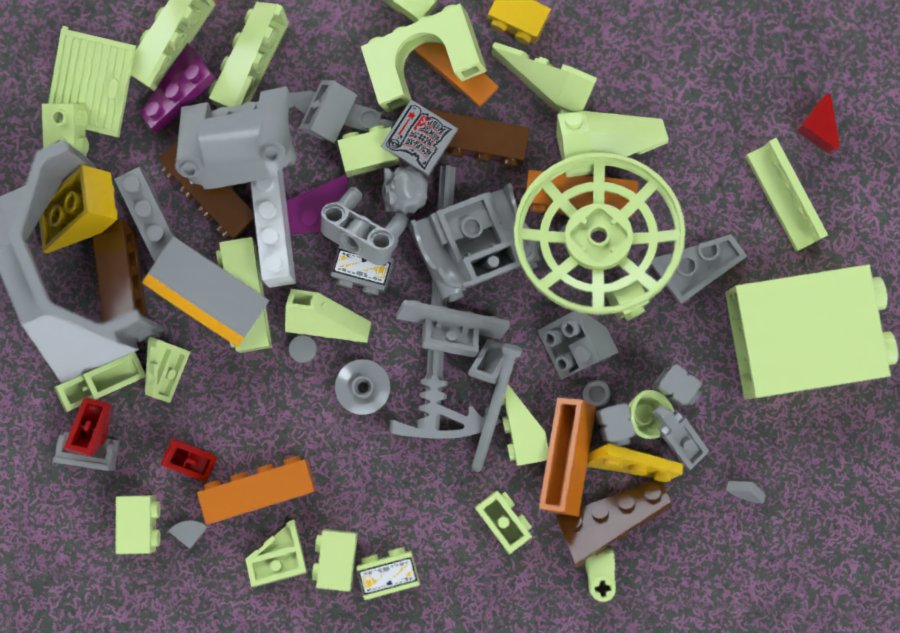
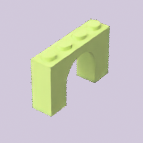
[361,4,487,112]

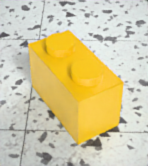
[487,0,551,45]

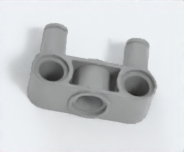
[321,187,409,265]

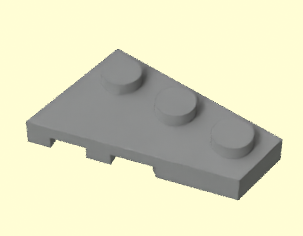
[650,234,747,305]

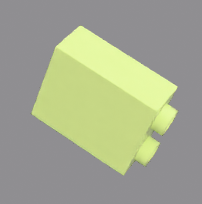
[725,264,898,400]

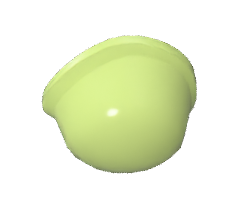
[628,390,674,439]

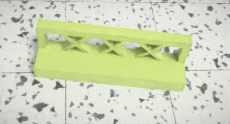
[745,138,828,252]

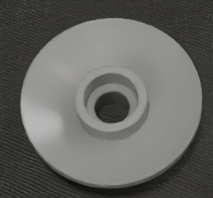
[335,359,390,415]

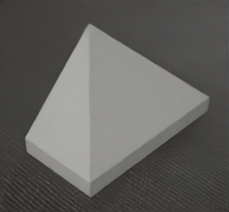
[468,339,505,384]

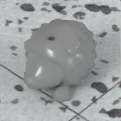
[382,166,428,215]

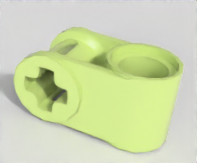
[585,546,616,602]

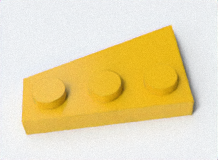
[587,444,683,482]

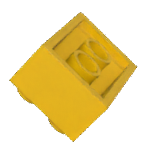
[39,165,118,253]

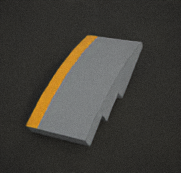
[142,236,270,347]

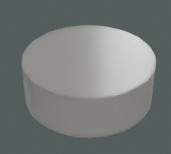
[289,335,317,363]
[582,380,611,408]

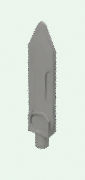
[290,91,394,132]

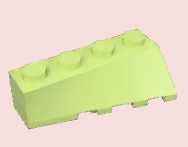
[131,0,216,91]
[208,2,289,108]

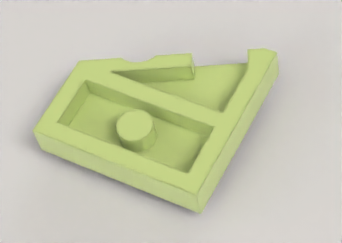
[145,336,190,403]
[245,520,308,587]

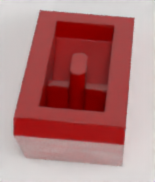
[797,94,840,153]
[64,397,112,457]
[160,439,218,482]

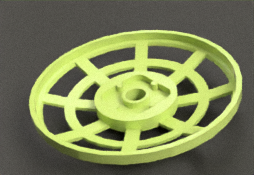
[514,153,685,315]

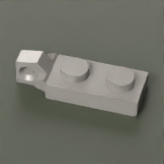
[653,405,709,471]

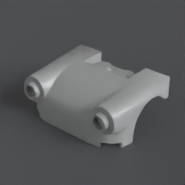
[175,86,297,189]
[408,183,541,303]

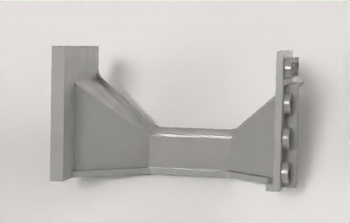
[0,140,166,383]

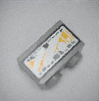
[331,245,394,296]

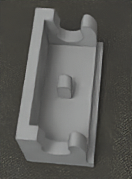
[299,80,357,143]
[53,432,120,471]

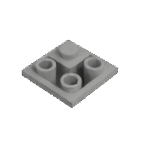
[537,311,619,380]

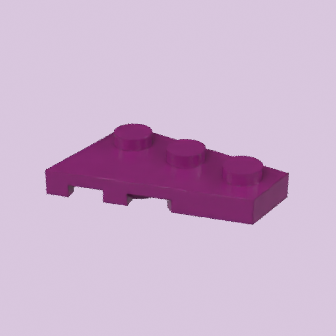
[140,43,216,133]
[286,174,349,235]

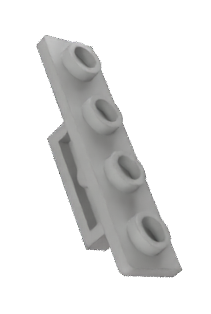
[396,300,510,358]

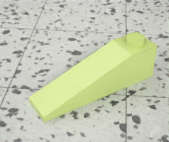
[492,42,597,114]
[556,111,669,177]

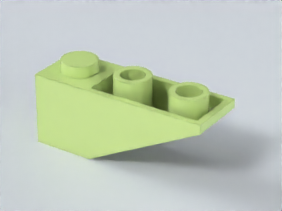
[285,289,371,343]
[501,385,549,466]

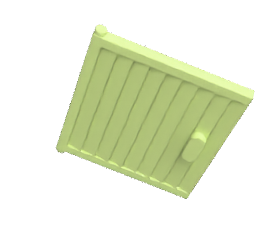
[48,26,136,137]

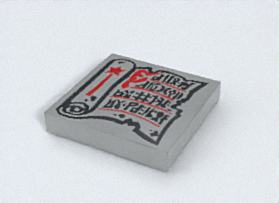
[381,100,458,176]

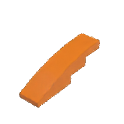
[412,42,499,109]

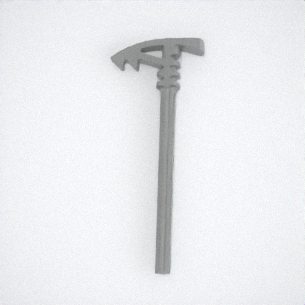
[389,165,501,439]

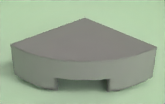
[726,481,765,504]
[169,520,209,549]

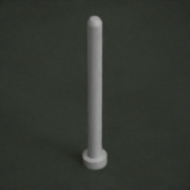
[472,343,523,472]

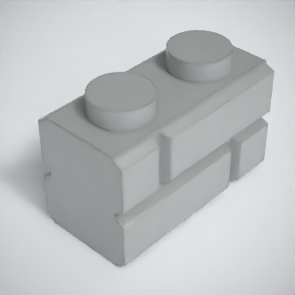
[652,364,702,407]
[595,403,636,447]

